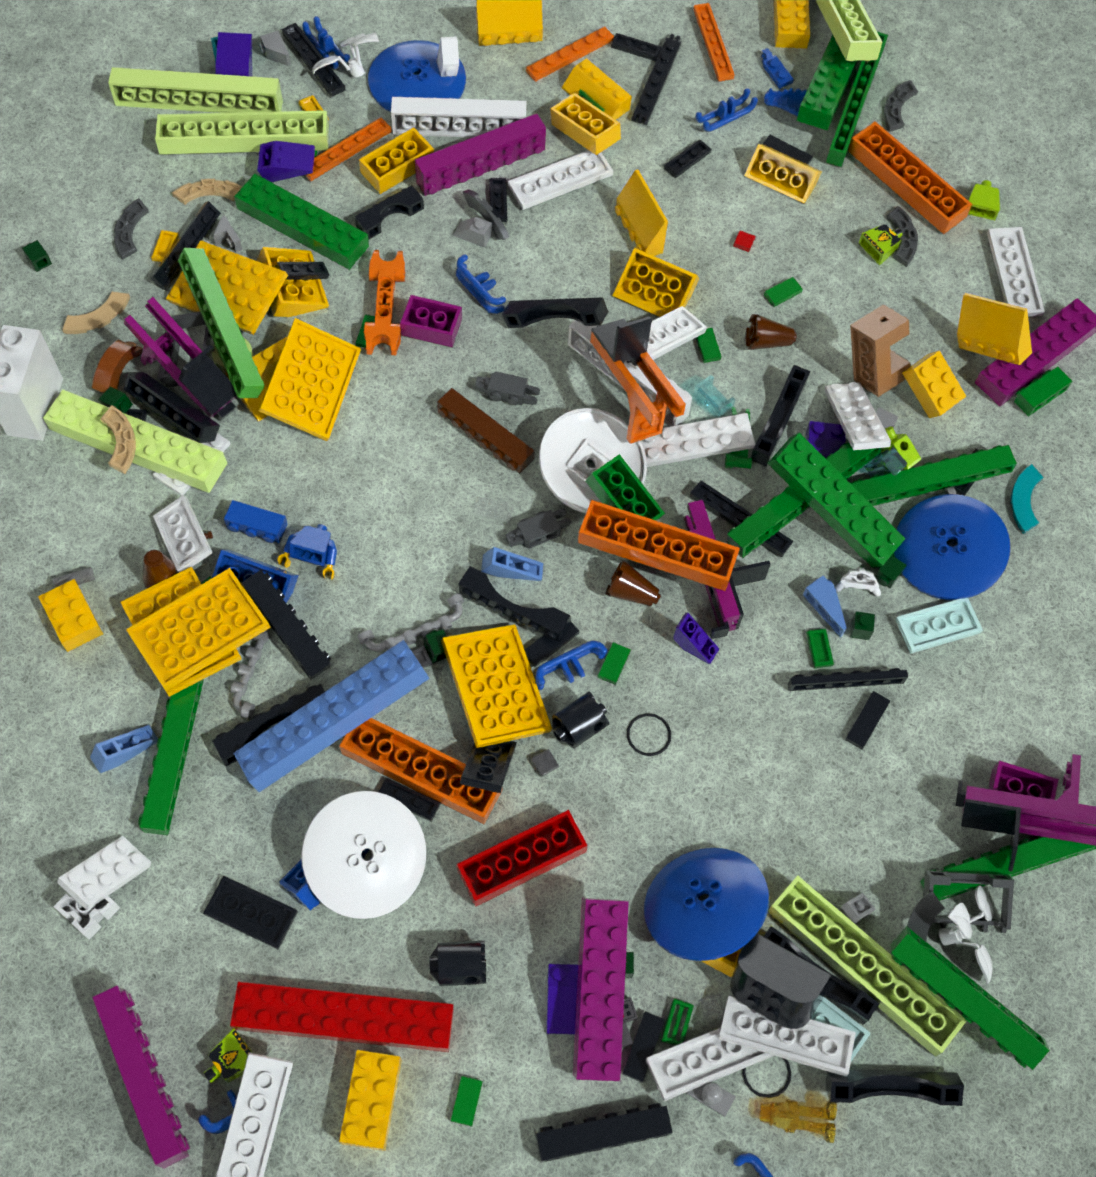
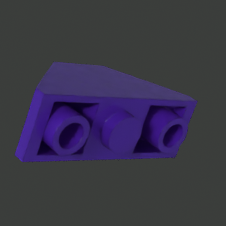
[673,612,719,664]

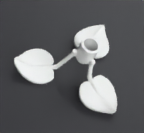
[312,33,379,78]
[939,886,993,984]

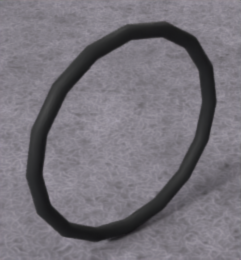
[627,713,672,756]
[742,1058,791,1098]

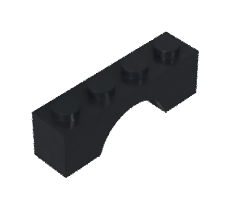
[355,185,424,240]

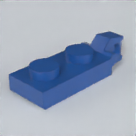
[761,48,794,89]

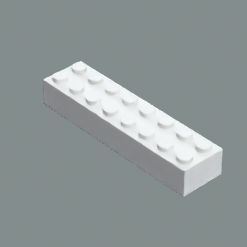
[391,97,526,137]
[568,320,692,427]

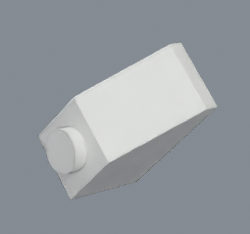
[437,37,459,77]

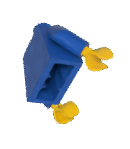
[277,524,337,580]

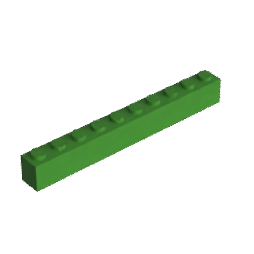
[178,248,264,398]

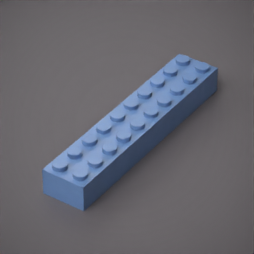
[234,640,430,792]

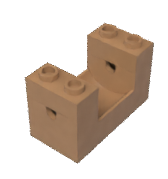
[850,304,911,397]

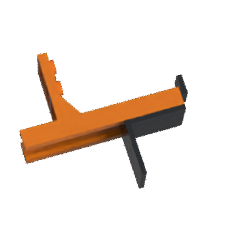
[590,316,686,444]

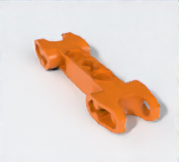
[364,250,405,356]

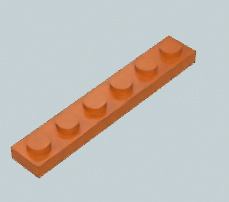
[693,3,735,82]
[526,26,614,82]
[305,117,392,181]

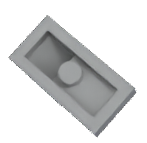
[214,215,242,253]
[839,893,876,925]

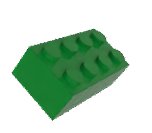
[585,454,665,521]

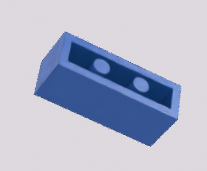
[224,500,288,543]

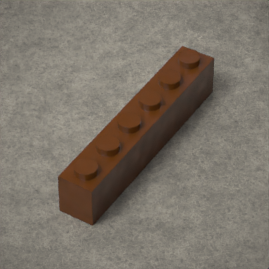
[437,388,535,473]

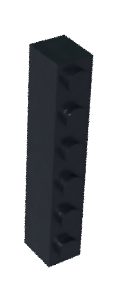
[123,372,220,443]
[241,570,331,680]
[536,1103,673,1163]

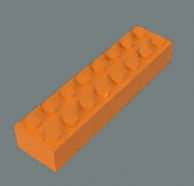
[848,121,972,234]
[578,500,740,591]
[339,718,503,824]

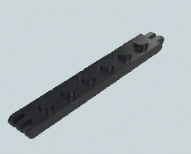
[631,33,682,125]

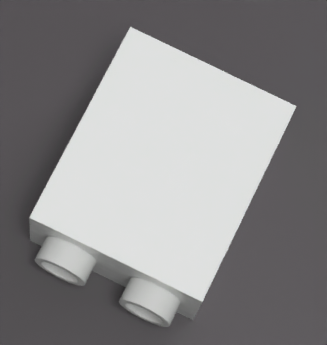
[0,325,63,441]

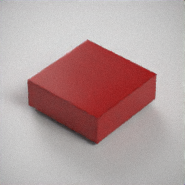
[733,230,756,252]

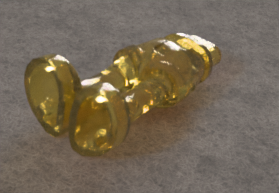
[759,1099,837,1143]

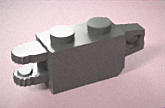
[475,371,540,405]
[506,508,572,549]

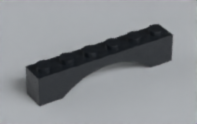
[502,297,609,328]
[751,365,811,467]
[458,566,571,642]
[212,684,325,767]
[764,926,880,1025]
[825,1070,964,1106]

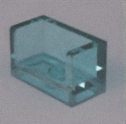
[694,375,735,418]
[864,447,908,476]

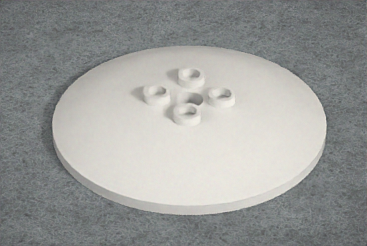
[539,408,647,513]
[301,791,426,919]

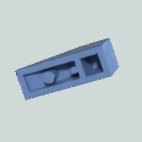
[481,547,543,581]
[803,575,847,637]
[90,725,158,773]

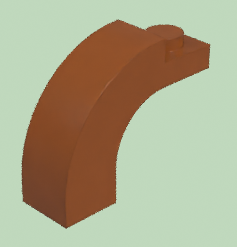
[92,340,143,393]

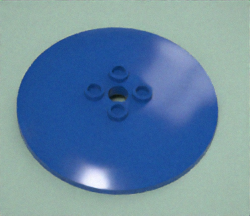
[368,40,466,112]
[894,494,1010,600]
[644,848,769,961]

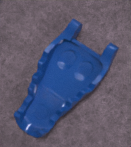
[764,88,807,117]

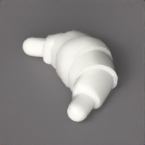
[834,567,881,597]

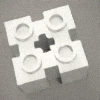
[54,894,120,940]

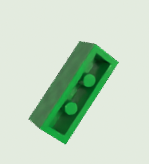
[1014,366,1073,417]

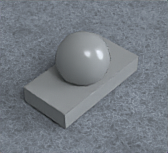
[686,1082,736,1117]

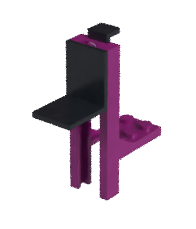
[124,297,237,421]
[640,500,771,639]
[955,754,1096,872]

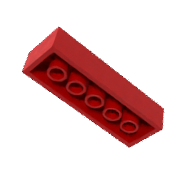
[457,810,588,907]

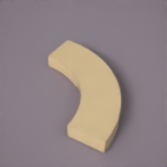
[172,178,242,205]
[62,291,130,334]
[100,405,136,474]

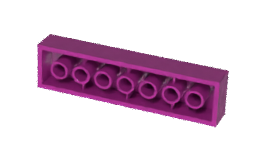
[415,113,546,196]
[975,298,1096,407]
[573,898,629,1081]
[92,985,190,1169]

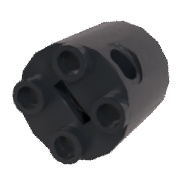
[552,691,610,749]
[429,940,486,987]

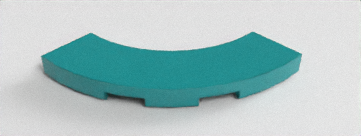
[1010,464,1044,534]

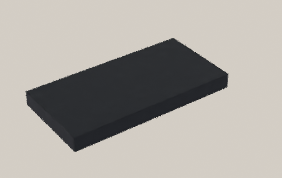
[460,741,517,793]
[203,876,298,950]

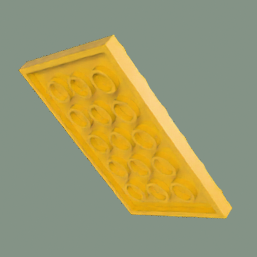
[166,240,288,335]
[259,318,361,441]
[121,567,242,697]
[126,568,271,691]
[441,624,552,748]

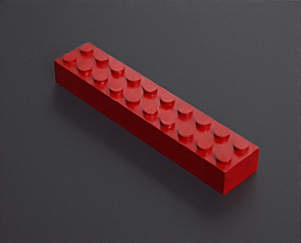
[230,982,454,1052]

